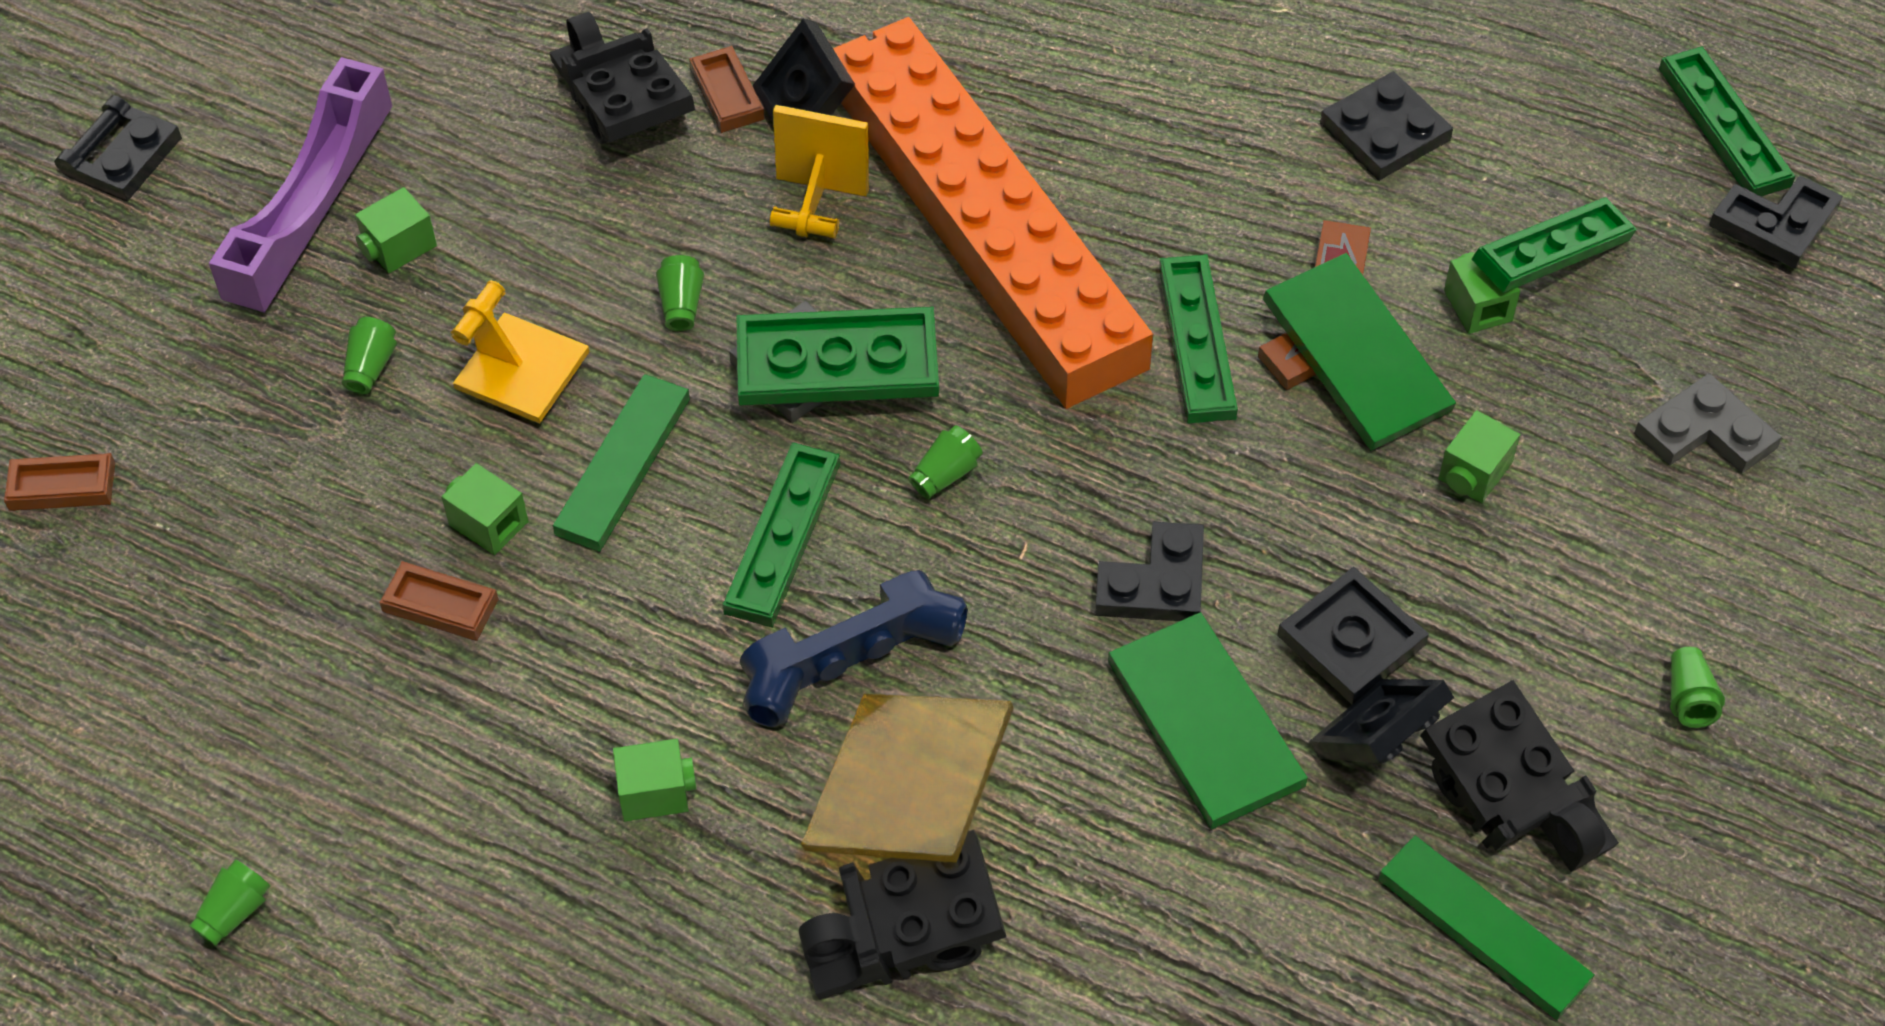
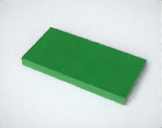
[1263,253,1456,451]
[736,306,939,406]
[1108,612,1308,830]

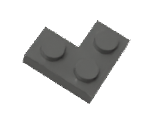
[1634,373,1782,473]

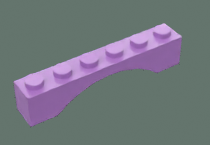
[209,57,392,313]

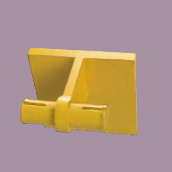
[770,105,869,239]
[451,280,590,424]

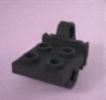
[549,11,695,145]
[1420,680,1619,872]
[799,830,1007,1000]

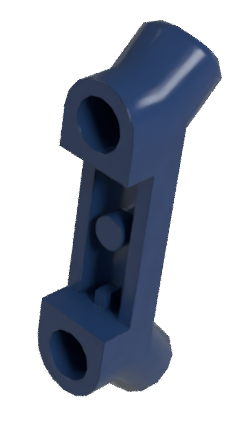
[739,570,968,727]

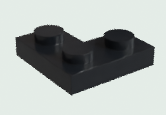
[1709,175,1843,269]
[1095,521,1204,621]

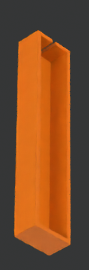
[833,17,1153,409]

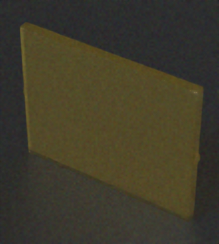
[801,694,1014,862]

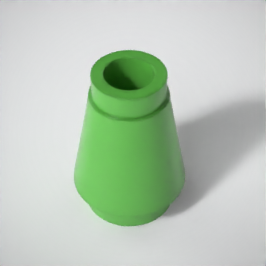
[656,255,704,331]
[342,317,397,394]
[908,425,983,499]
[1670,646,1725,728]
[189,859,270,946]

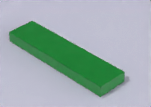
[1659,46,1796,196]
[1471,197,1637,293]
[1159,254,1238,424]
[553,374,690,552]
[723,442,840,628]
[1378,835,1595,1021]

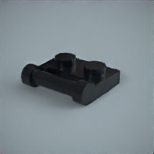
[54,95,182,202]

